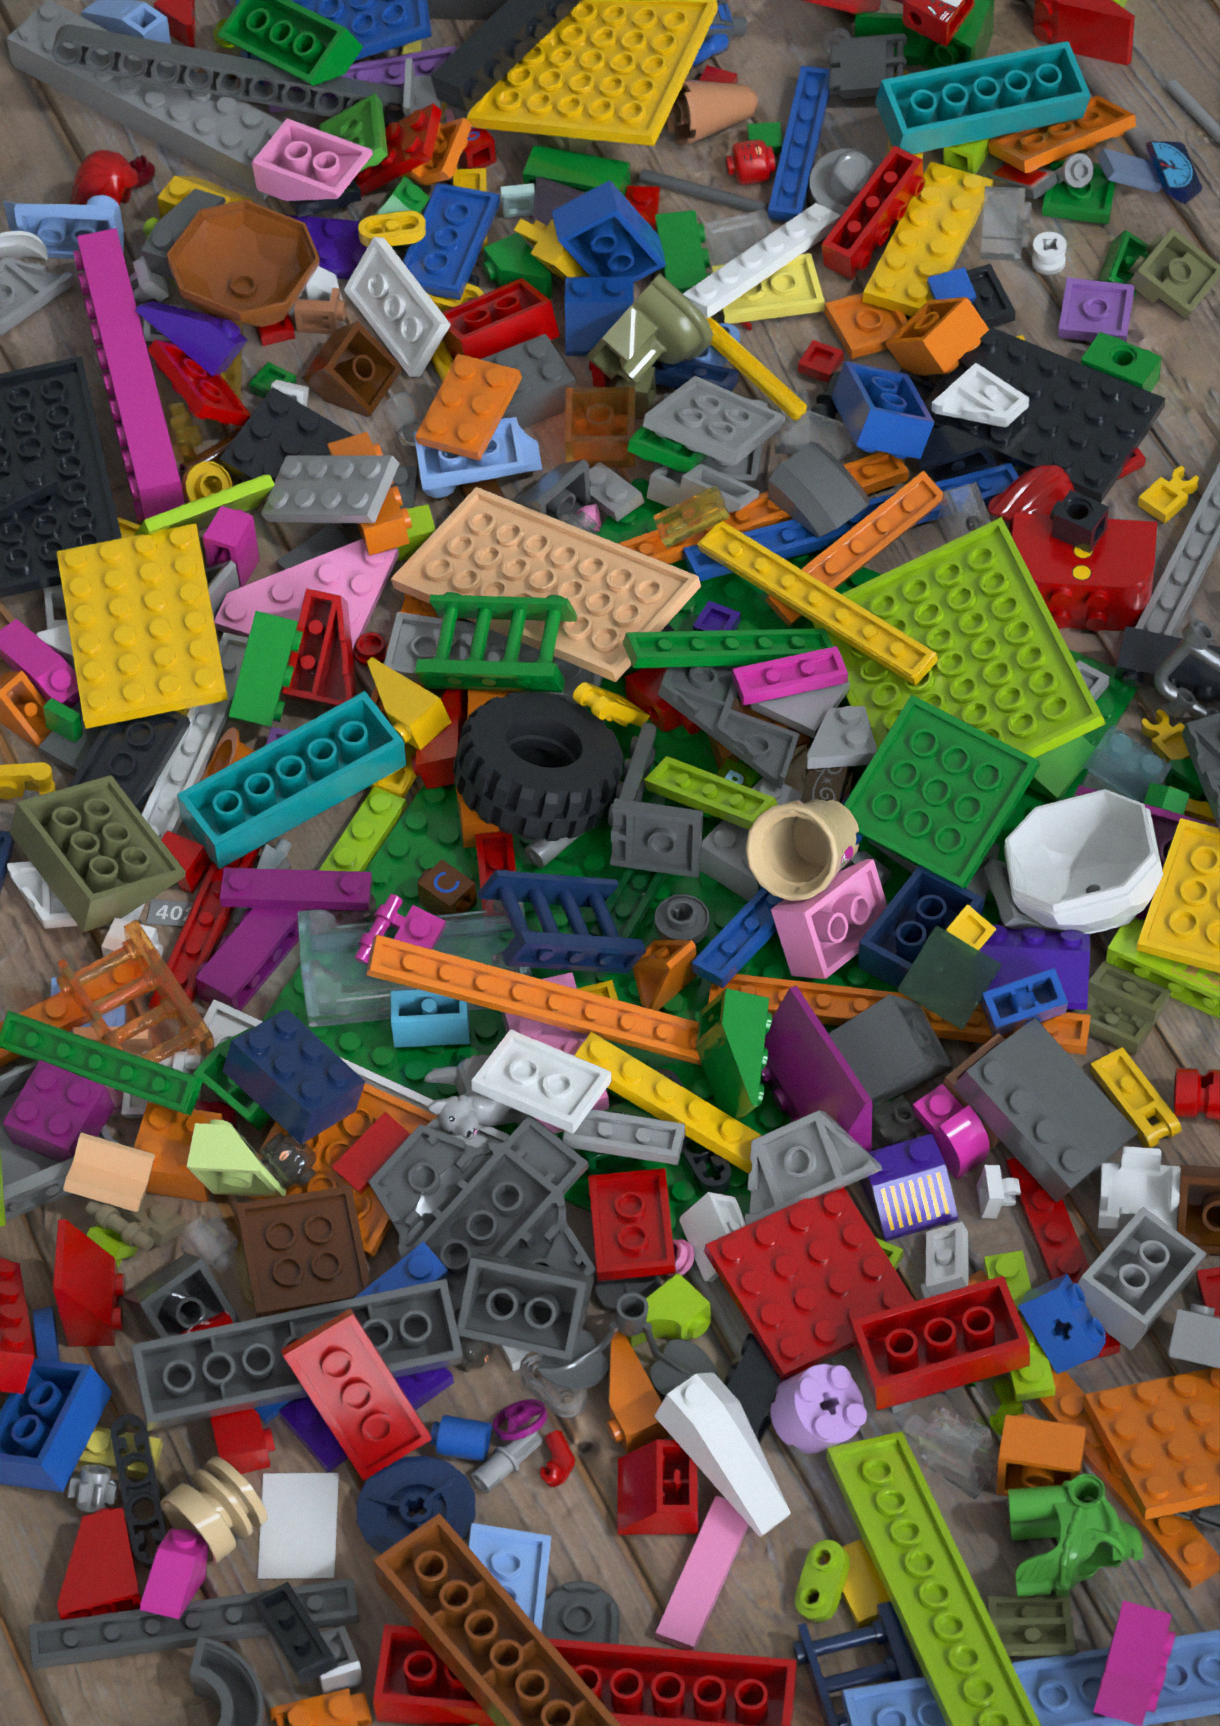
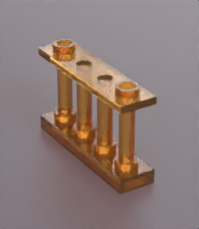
[56,919,215,1063]

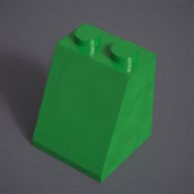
[918,0,994,70]

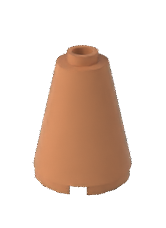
[665,79,758,146]

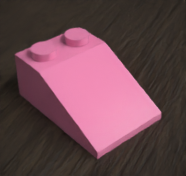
[252,118,373,201]
[771,859,888,979]

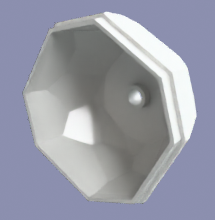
[1004,789,1163,934]

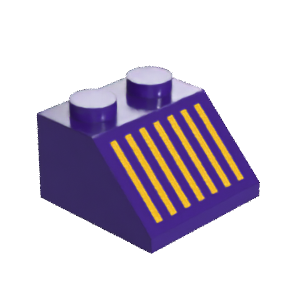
[860,1133,958,1242]

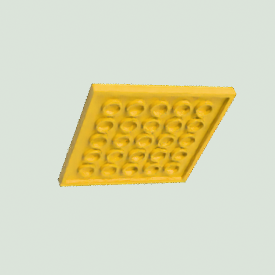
[467,0,718,146]

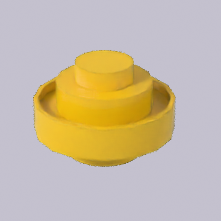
[181,462,232,503]

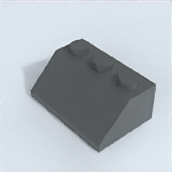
[457,1252,594,1360]

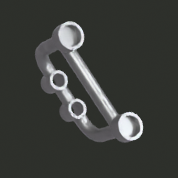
[1154,618,1220,720]

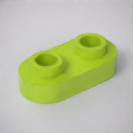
[795,1540,850,1623]

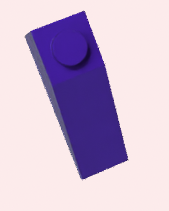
[135,301,248,376]

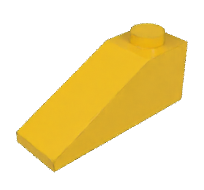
[367,657,452,751]

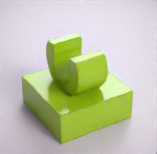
[87,1226,138,1269]

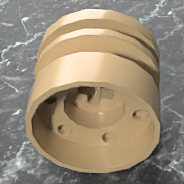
[160,1456,268,1566]

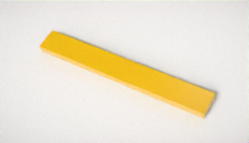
[697,519,938,686]

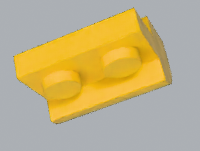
[514,219,591,282]

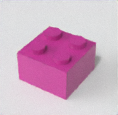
[1093,1600,1176,1726]

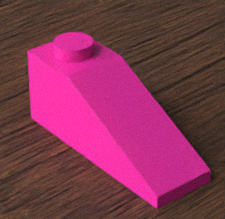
[0,618,80,709]

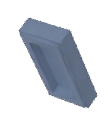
[1096,148,1164,193]

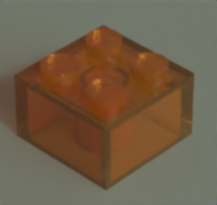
[564,387,636,468]

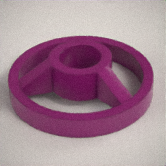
[493,1399,548,1441]

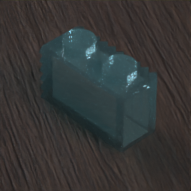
[1082,726,1172,804]

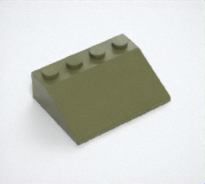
[10,775,186,932]

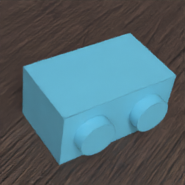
[391,989,470,1048]

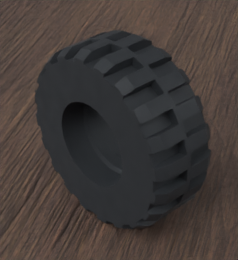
[453,692,624,841]

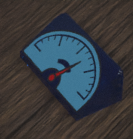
[1146,141,1202,204]

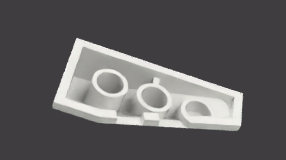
[654,1372,791,1537]

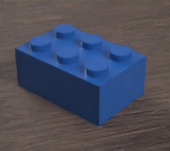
[552,180,667,282]
[831,361,934,459]
[0,1359,112,1492]

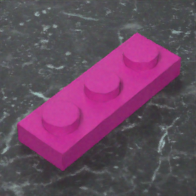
[732,646,848,706]

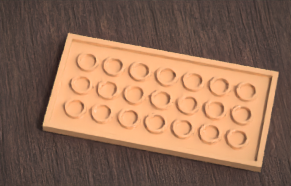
[391,487,701,682]

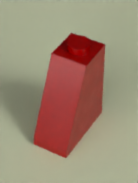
[57,1507,142,1620]

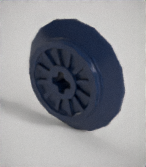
[357,1456,476,1555]

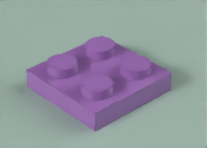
[1058,278,1135,342]

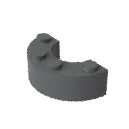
[190,1636,268,1726]

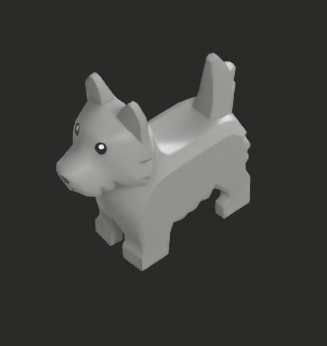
[424,1054,528,1140]

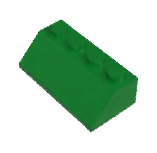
[217,0,363,86]

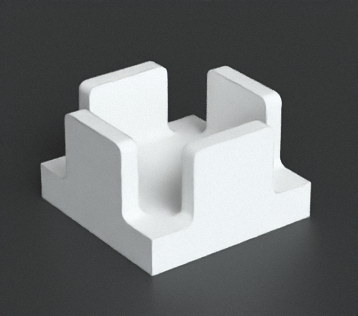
[1097,1147,1181,1237]

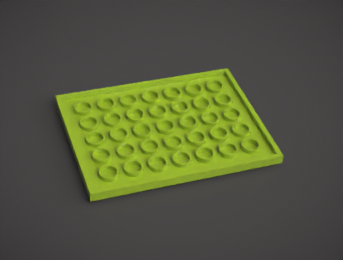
[812,517,1106,758]

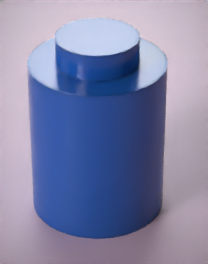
[430,1415,492,1462]

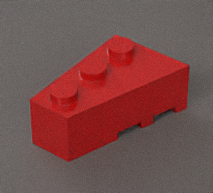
[282,588,357,708]

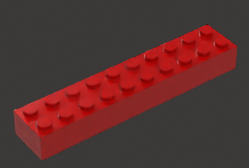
[373,1624,797,1726]

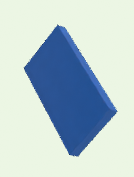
[403,183,501,300]

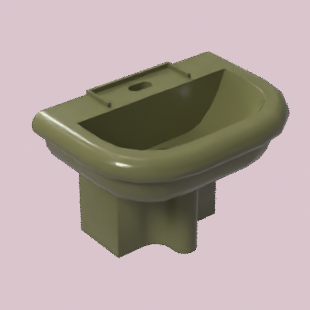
[586,273,713,385]

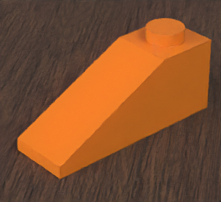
[606,1331,671,1454]

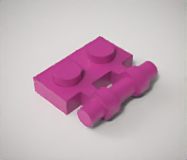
[354,894,446,989]

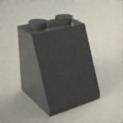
[829,994,953,1108]

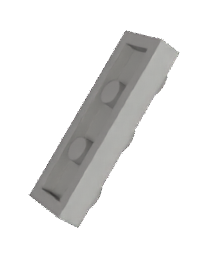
[563,1109,685,1165]

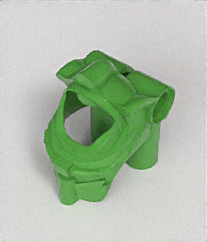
[1008,1474,1144,1597]

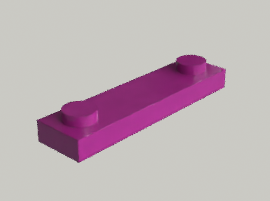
[220,868,373,911]

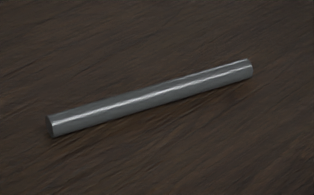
[640,169,769,216]

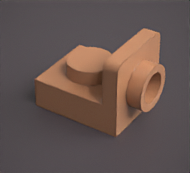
[294,288,346,334]

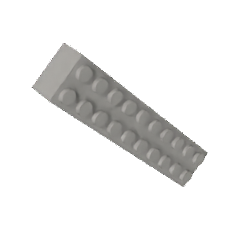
[7,0,283,200]

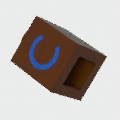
[417,859,477,927]

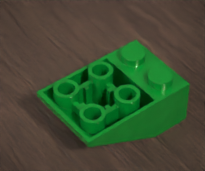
[696,988,772,1121]

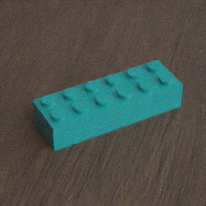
[875,41,1091,154]
[177,691,406,869]

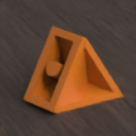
[632,940,697,1011]

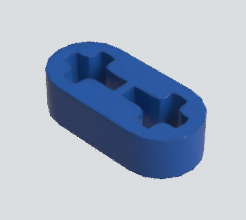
[33,1306,61,1362]

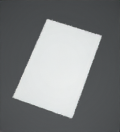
[258,1473,339,1579]

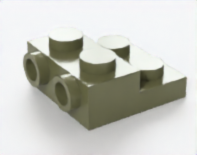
[1128,227,1220,319]

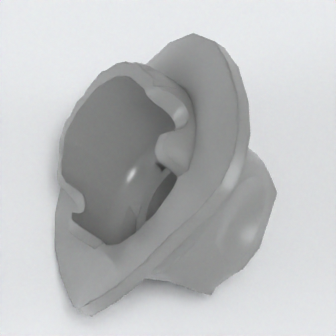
[809,148,882,217]

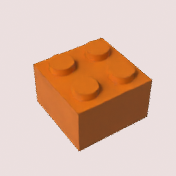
[885,297,989,376]
[134,1102,223,1202]
[996,1414,1086,1497]

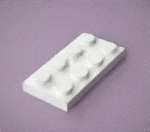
[344,237,451,377]

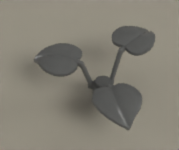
[537,1275,719,1397]

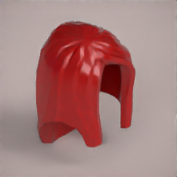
[70,150,139,206]
[988,465,1075,536]

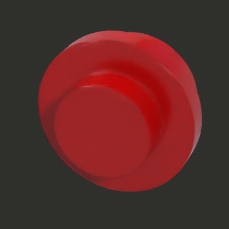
[353,632,388,666]

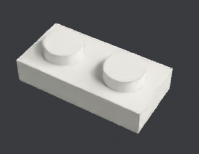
[926,1222,968,1295]

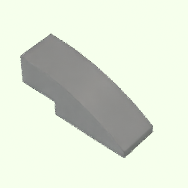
[646,463,760,513]

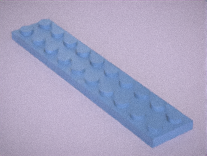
[841,1630,1220,1726]

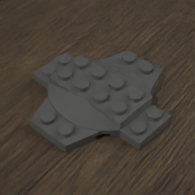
[368,1115,597,1318]

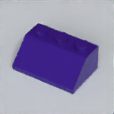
[973,925,1090,1010]

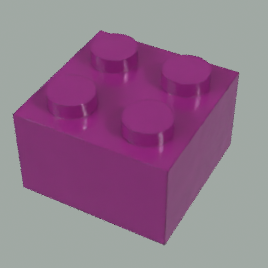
[3,1060,115,1163]

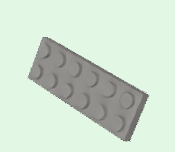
[384,612,603,707]

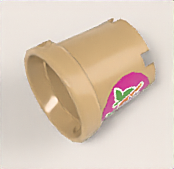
[745,799,859,901]

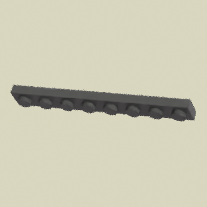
[29,1578,359,1669]

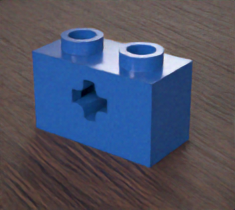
[980,968,1068,1037]
[1018,1273,1106,1374]

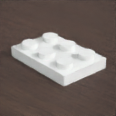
[471,1029,611,1134]

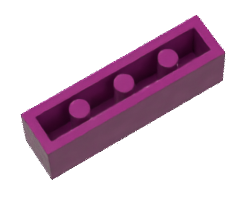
[195,908,322,1011]

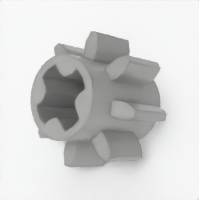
[68,1465,119,1513]

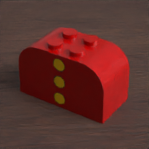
[1012,513,1157,631]

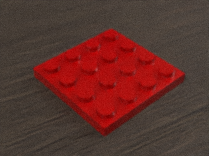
[704,1187,915,1380]

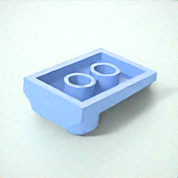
[3,195,124,259]
[414,417,543,498]

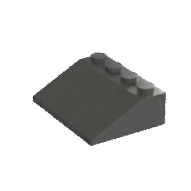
[953,1018,1138,1203]

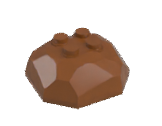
[166,199,320,327]

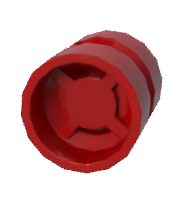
[1173,1067,1220,1120]

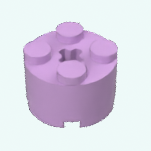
[770,1364,867,1454]

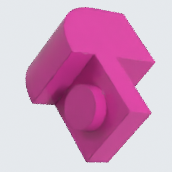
[911,1084,990,1180]

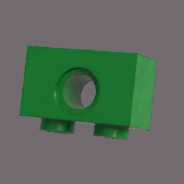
[1081,332,1162,392]

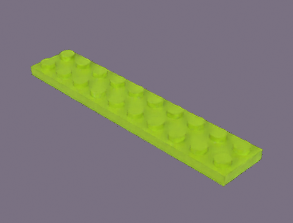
[826,1431,1041,1726]

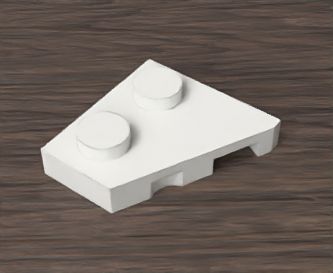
[932,363,1029,427]
[7,861,78,929]

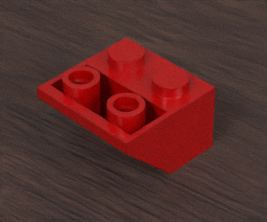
[617,1439,698,1535]

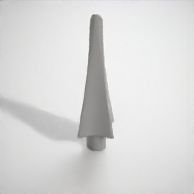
[233,838,292,924]

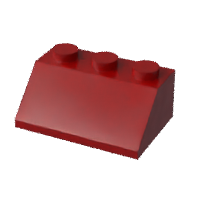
[442,278,560,360]

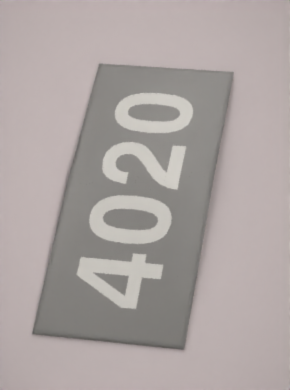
[146,899,193,926]

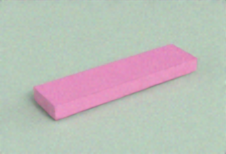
[656,1496,749,1651]

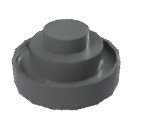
[655,894,710,944]

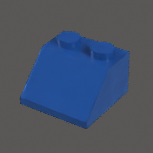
[565,276,635,356]

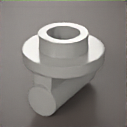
[1053,153,1093,188]

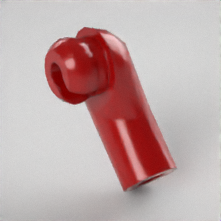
[540,1430,576,1487]

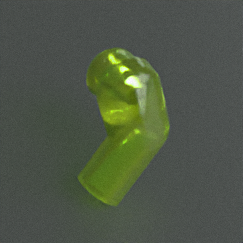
[989,1379,1024,1435]

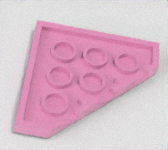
[214,539,399,656]

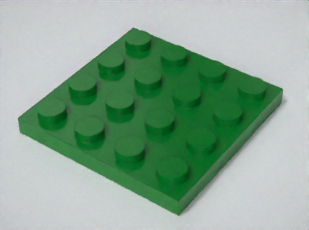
[844,694,1040,889]

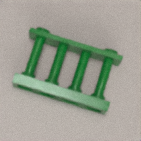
[415,592,577,693]

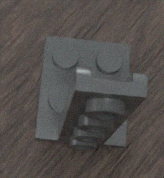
[608,723,703,878]

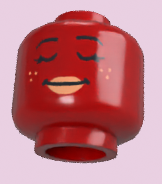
[725,139,775,185]

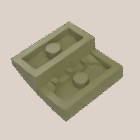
[1071,961,1172,1055]
[987,1595,1076,1656]

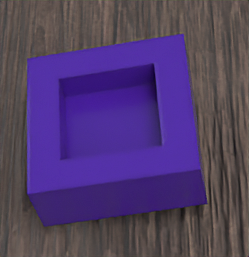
[692,601,741,631]

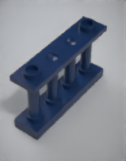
[477,870,646,974]
[792,1601,919,1726]

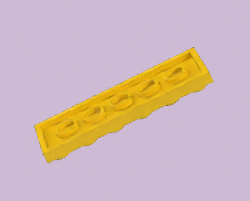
[862,161,993,316]

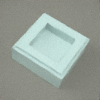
[501,183,536,218]

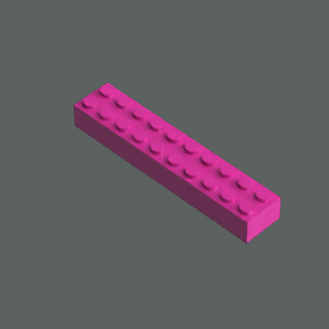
[73,228,185,522]

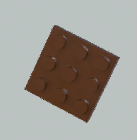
[236,1185,371,1318]

